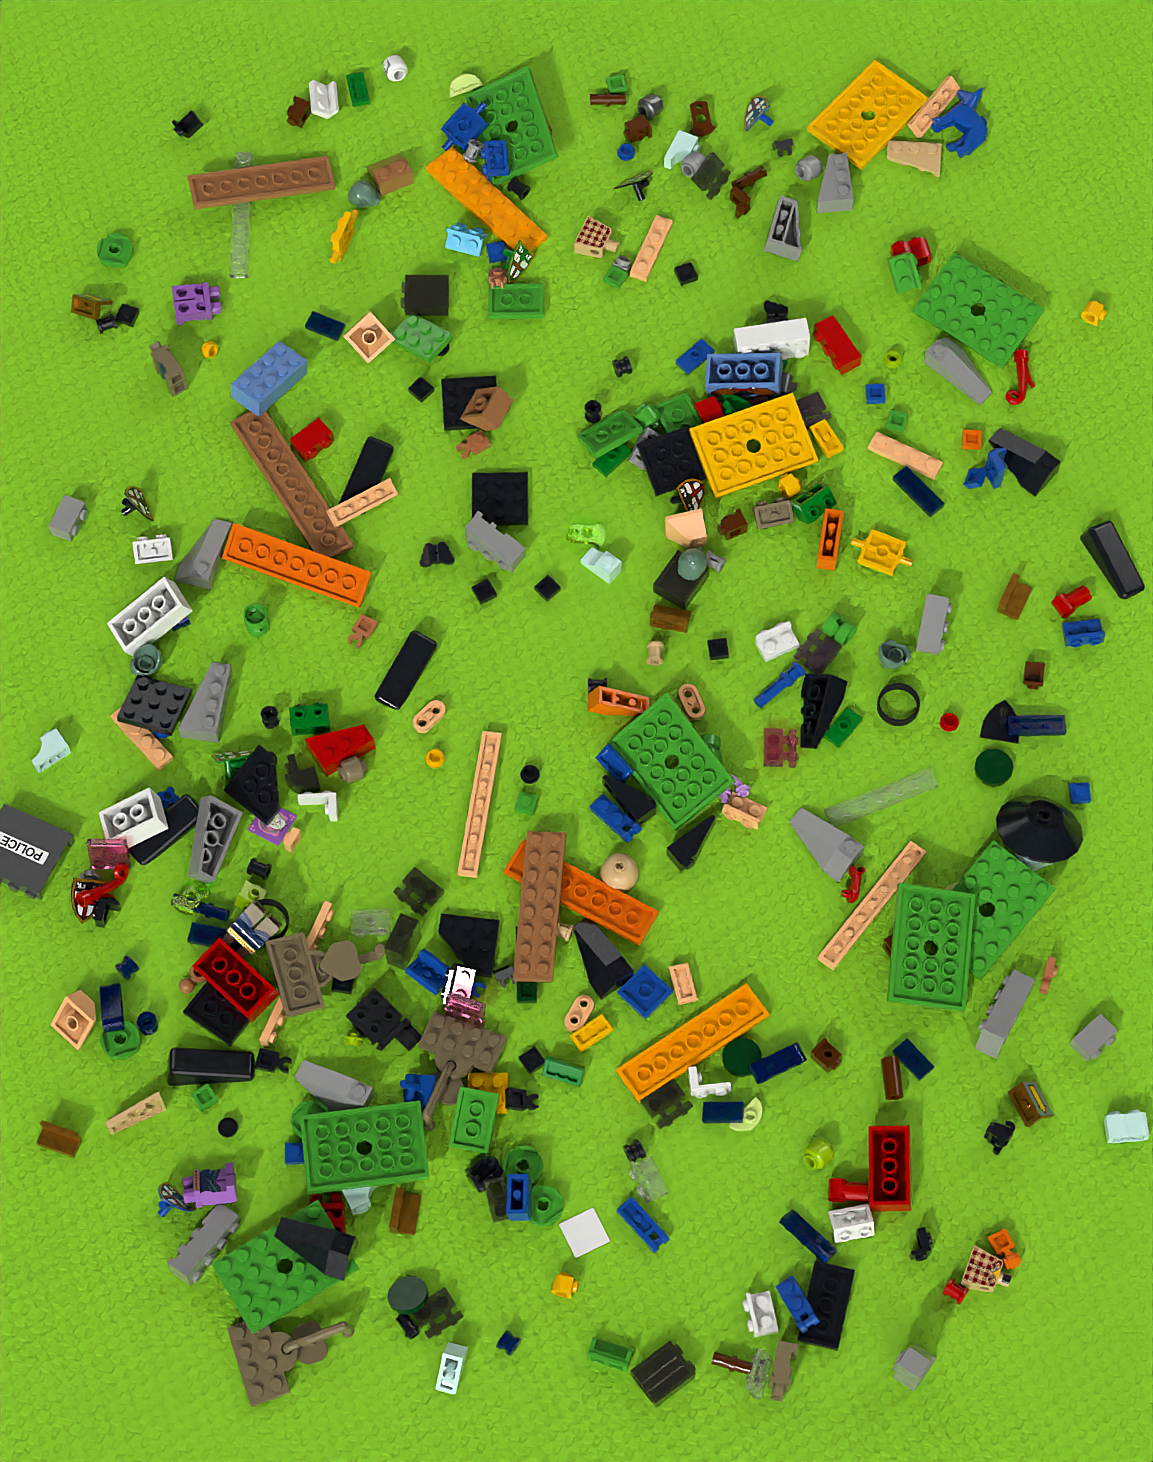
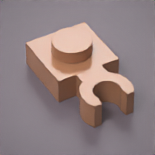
[489,268,507,289]
[456,430,491,459]
[348,614,378,649]
[1039,956,1058,994]

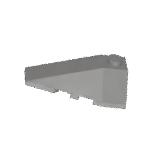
[924,337,992,405]
[175,519,232,590]
[789,808,864,883]
[295,1060,374,1112]

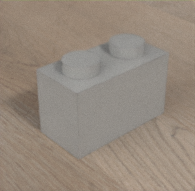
[49,495,88,542]
[1070,1014,1118,1062]

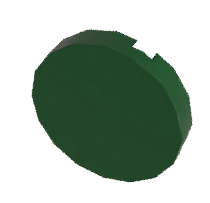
[974,749,1013,787]
[722,1038,762,1077]
[387,1276,429,1314]

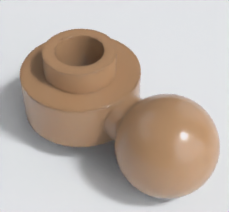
[179,966,206,994]

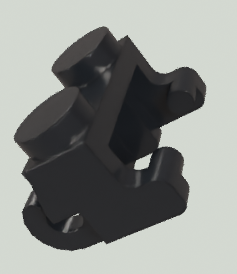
[984,1121,1015,1155]
[465,1154,503,1192]

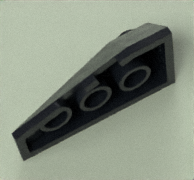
[988,428,1061,497]
[800,674,848,749]
[574,918,634,1000]
[274,1217,358,1281]

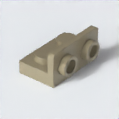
[752,497,794,529]

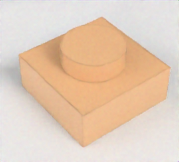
[283,827,302,853]

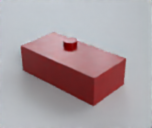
[192,937,279,1023]
[869,1126,911,1212]

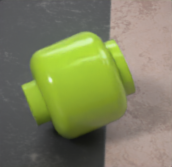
[804,1139,834,1169]

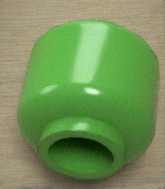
[634,403,661,430]

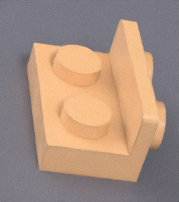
[722,792,767,830]

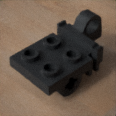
[346,988,422,1051]

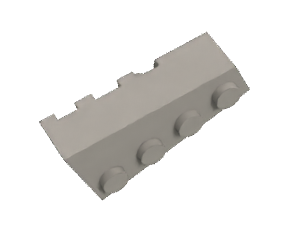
[178,662,233,743]
[188,795,242,884]
[975,970,1035,1059]
[167,1204,241,1286]

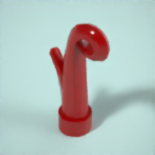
[1005,349,1035,405]
[75,863,129,908]

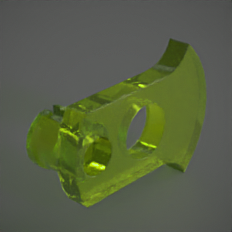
[566,523,605,549]
[172,881,210,915]

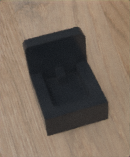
[172,110,204,139]
[92,897,121,928]
[909,1227,933,1261]

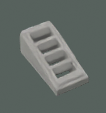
[628,427,661,470]

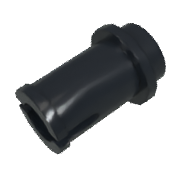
[395,1314,420,1339]

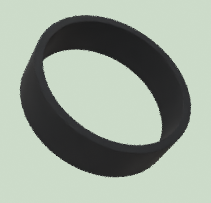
[877,683,920,726]
[258,899,289,941]

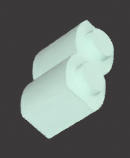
[1104,1110,1149,1143]

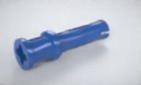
[753,661,805,709]

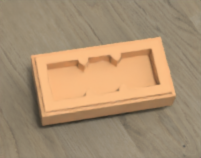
[669,962,698,1005]

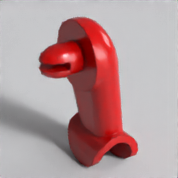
[841,866,865,903]

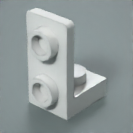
[297,791,338,822]
[688,1066,731,1098]

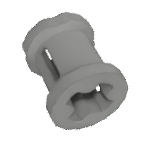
[462,139,484,163]
[706,550,726,573]

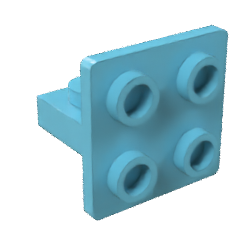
[445,223,488,257]

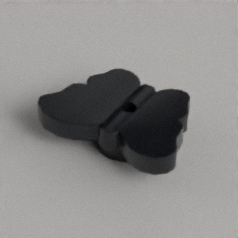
[764,300,789,324]
[419,542,455,568]

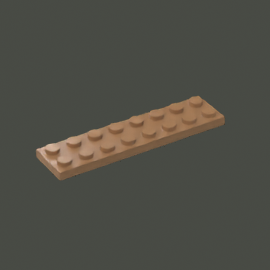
[187,156,335,210]
[513,831,567,982]

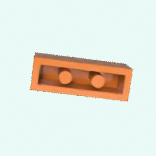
[816,508,844,571]

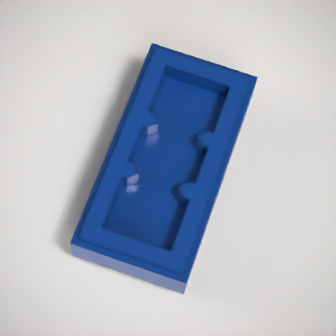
[676,339,715,375]
[596,744,634,783]

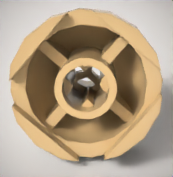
[600,853,639,893]

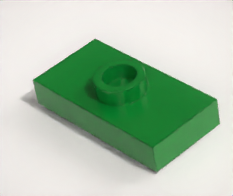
[346,72,370,107]
[593,444,632,477]
[824,707,863,748]
[542,1055,585,1087]

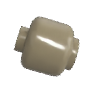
[337,756,367,784]

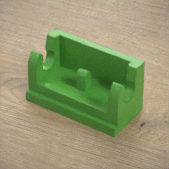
[587,1337,633,1372]

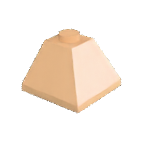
[344,310,395,363]
[665,508,707,549]
[50,990,96,1050]

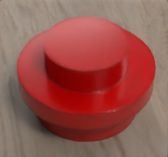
[940,713,959,732]

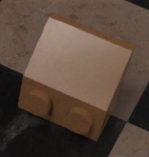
[367,154,414,196]
[460,386,513,431]

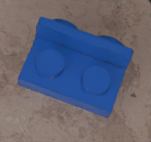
[480,140,509,181]
[984,447,1007,489]
[1062,619,1105,647]

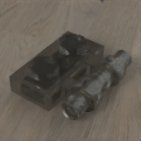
[691,152,731,200]
[393,867,444,916]
[641,1079,693,1129]
[412,1287,463,1339]

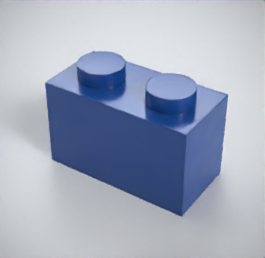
[506,1174,532,1221]

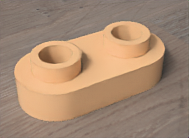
[678,684,705,721]
[413,700,446,733]
[564,995,594,1033]

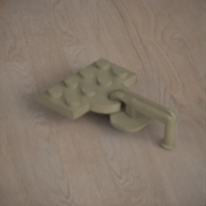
[265,932,386,1018]
[418,1011,507,1131]
[227,1321,354,1407]

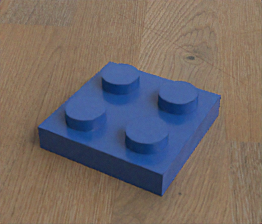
[617,965,673,1020]

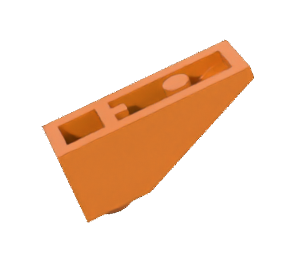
[588,686,650,716]

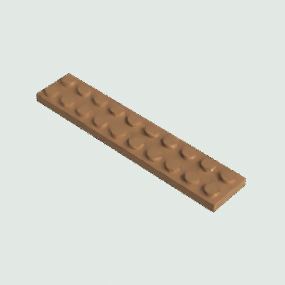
[230,411,354,558]

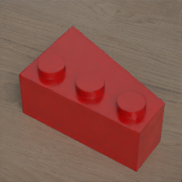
[304,724,375,777]

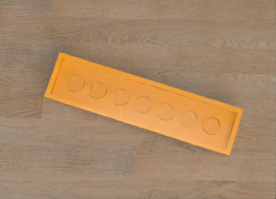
[426,146,548,251]
[616,983,770,1103]

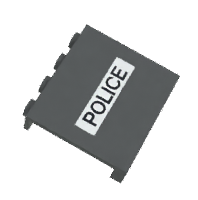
[0,804,75,900]

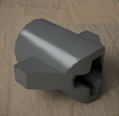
[779,372,798,397]

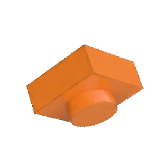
[962,429,981,450]

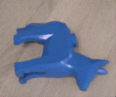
[931,88,987,158]

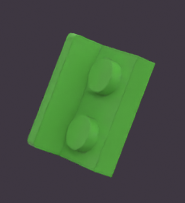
[887,252,922,294]

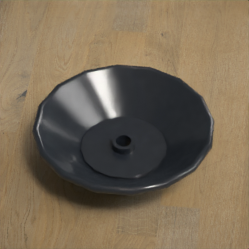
[996,795,1083,863]

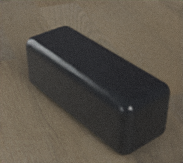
[339,436,394,515]
[1080,521,1145,599]
[374,630,437,710]
[127,794,199,865]
[167,1047,255,1086]

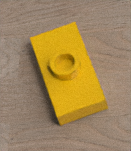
[569,1014,614,1053]

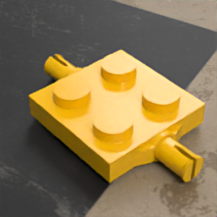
[329,209,359,263]
[851,529,913,576]
[468,1072,509,1114]

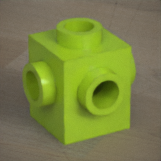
[234,881,267,911]

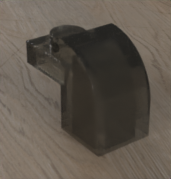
[284,754,321,794]
[483,1176,509,1223]

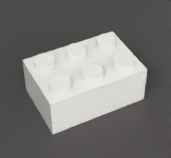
[99,788,169,853]

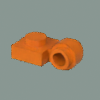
[987,1228,1021,1270]

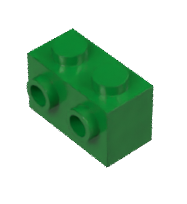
[790,481,837,524]
[289,702,331,736]

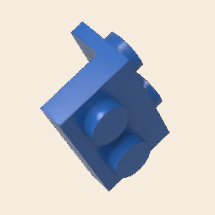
[405,948,450,995]

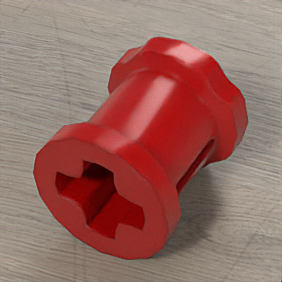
[942,1278,969,1305]

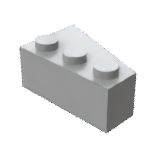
[817,153,853,213]
[763,195,802,261]
[465,511,525,573]
[916,594,952,656]
[893,1344,937,1392]

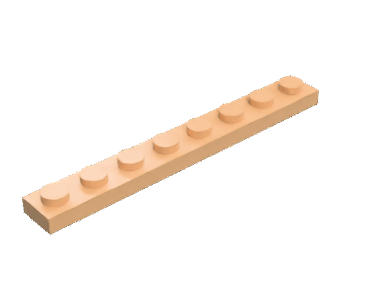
[457,731,502,878]
[817,841,926,971]
[259,901,335,1048]

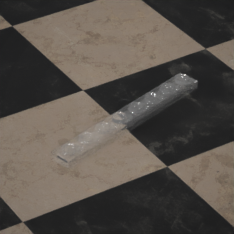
[230,152,253,278]

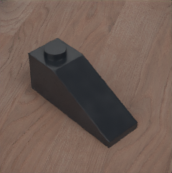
[602,775,656,826]
[666,815,715,872]

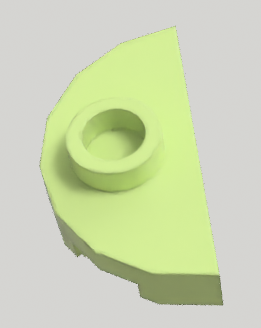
[449,73,483,97]
[729,1097,763,1131]

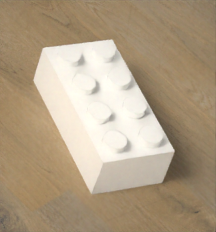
[733,318,810,360]
[107,577,193,656]

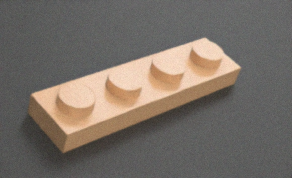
[907,76,961,138]
[630,215,673,282]
[868,432,943,480]
[326,478,398,527]
[110,708,174,771]

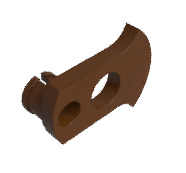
[690,101,716,136]

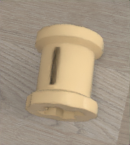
[646,641,664,666]
[557,922,575,942]

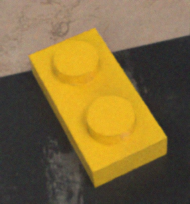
[809,419,844,459]

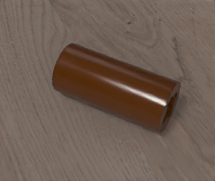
[881,1056,904,1100]

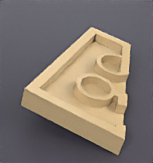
[887,140,941,177]
[105,1091,166,1135]

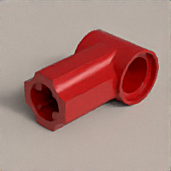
[1051,585,1092,618]
[828,1178,869,1203]

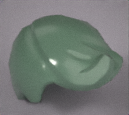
[347,180,380,208]
[677,547,707,581]
[878,640,911,669]
[130,644,162,676]

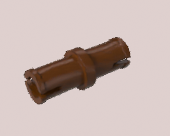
[590,92,626,107]
[731,166,767,190]
[711,1351,755,1376]

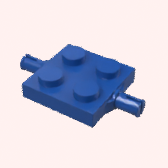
[441,101,489,151]

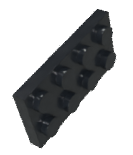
[797,1261,855,1351]

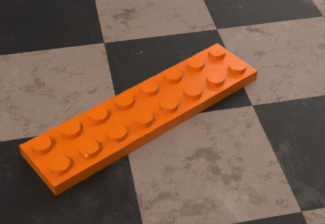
[222,523,373,608]
[503,840,659,946]

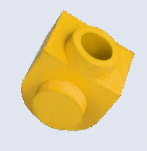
[1081,301,1107,326]
[777,473,802,500]
[551,1272,579,1299]

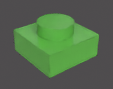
[606,74,627,94]
[603,265,628,290]
[886,410,909,433]
[514,791,538,816]
[191,1083,219,1112]

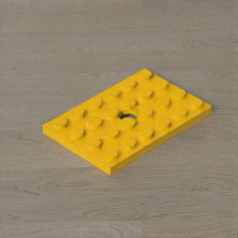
[807,60,929,170]
[689,393,819,499]

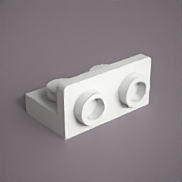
[309,80,339,119]
[133,534,173,564]
[755,621,800,662]
[828,1204,875,1243]
[742,1291,778,1337]

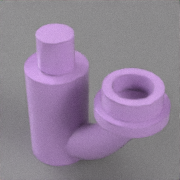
[718,774,750,803]

